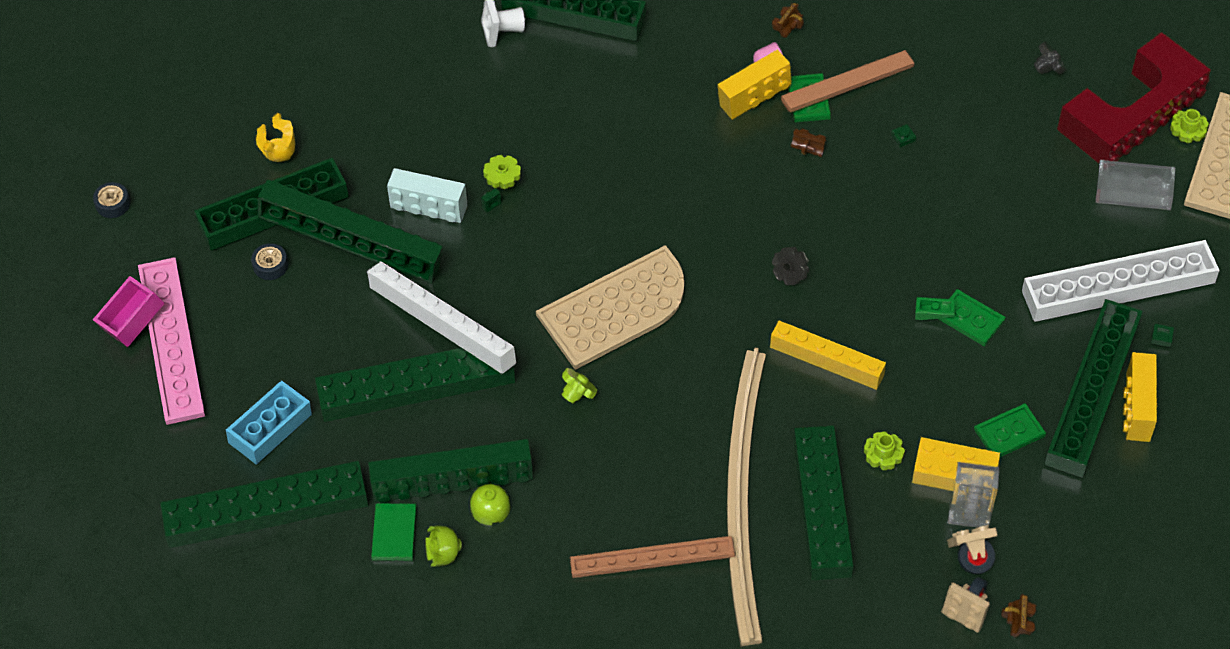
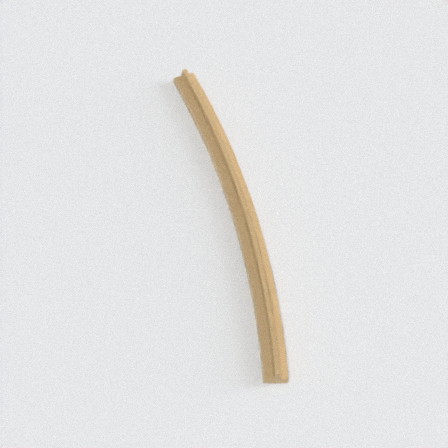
[727,348,766,646]

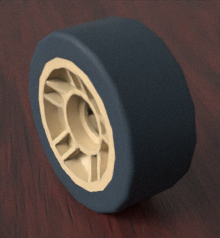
[93,182,130,218]
[251,243,288,280]

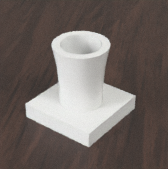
[481,0,524,47]

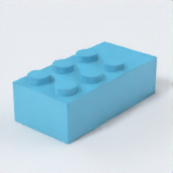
[226,381,312,464]

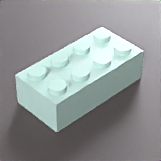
[387,168,467,223]

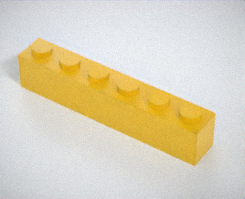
[770,321,886,390]

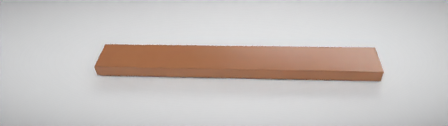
[781,51,914,112]
[570,536,735,578]

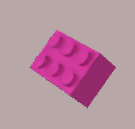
[93,276,165,347]

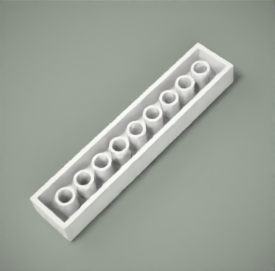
[1022,240,1219,322]

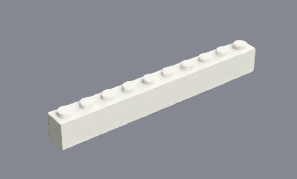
[367,262,516,374]

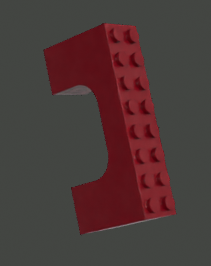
[1057,32,1211,169]

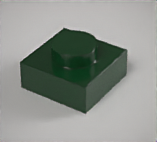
[891,124,916,147]
[481,188,501,213]
[1151,324,1174,347]

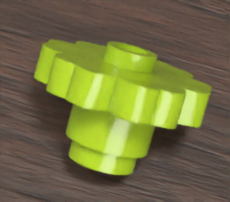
[1170,109,1209,143]
[483,155,521,189]
[562,368,598,403]
[864,431,905,470]

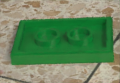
[788,73,831,122]
[938,289,1006,347]
[974,403,1046,458]
[371,504,416,561]

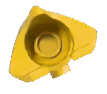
[256,113,295,162]

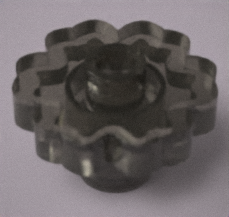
[1034,42,1066,75]
[772,247,809,285]

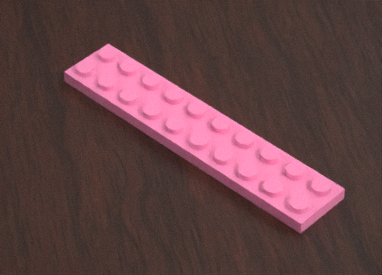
[138,258,205,425]

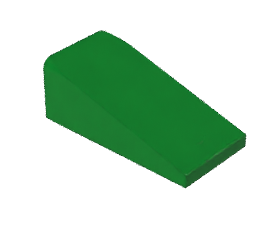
[915,297,955,320]

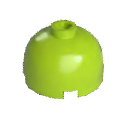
[470,484,510,525]
[426,526,461,567]

